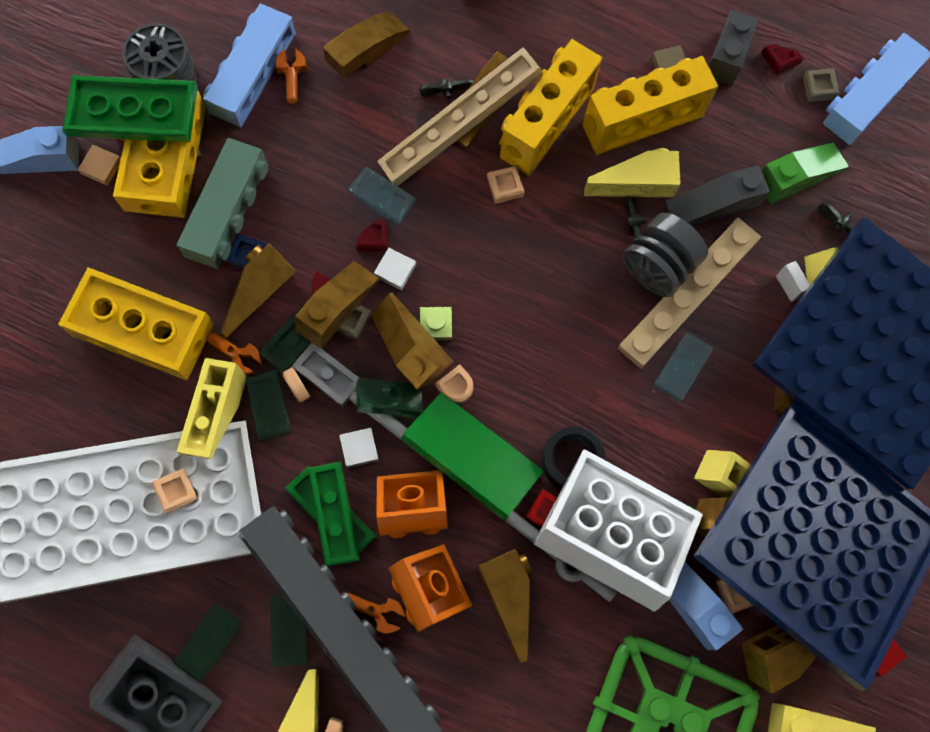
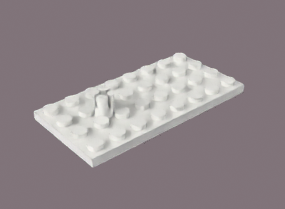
[0,421,261,604]

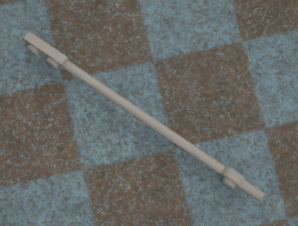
[292,343,617,602]

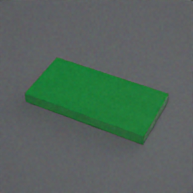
[62,75,198,142]
[401,393,544,521]

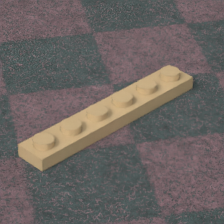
[378,47,543,187]
[617,218,762,369]

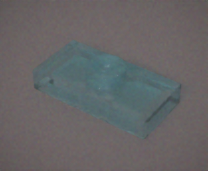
[348,166,416,225]
[653,332,714,402]

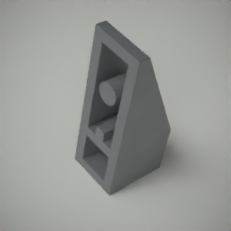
[665,165,770,226]

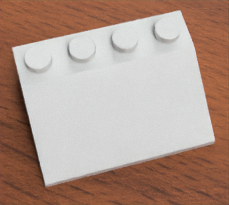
[534,449,703,612]

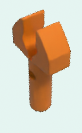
[276,49,307,104]
[207,332,263,377]
[347,593,406,634]

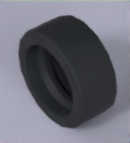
[541,426,605,489]

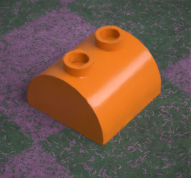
[376,470,448,538]
[388,544,473,633]

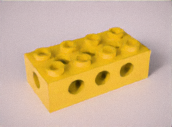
[499,39,603,177]
[582,56,718,155]
[113,90,206,218]
[58,267,214,381]

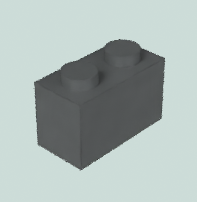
[708,10,759,86]

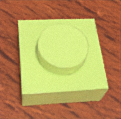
[420,307,452,341]

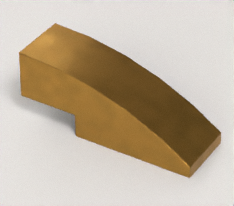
[323,11,410,79]

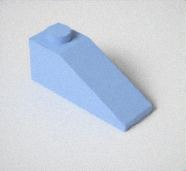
[0,126,80,174]
[669,562,743,650]

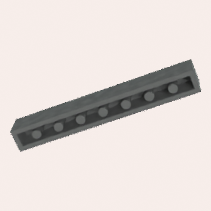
[239,506,443,732]

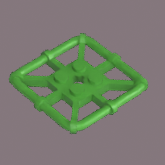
[586,635,760,732]

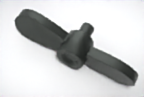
[419,79,474,100]
[624,196,647,238]
[817,202,854,234]

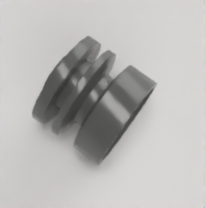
[122,23,199,85]
[622,212,708,298]

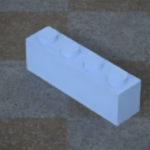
[203,3,296,128]
[822,33,930,145]

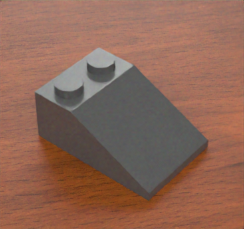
[89,634,223,732]

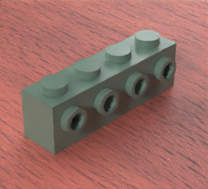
[176,138,268,269]

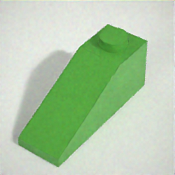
[762,143,849,205]

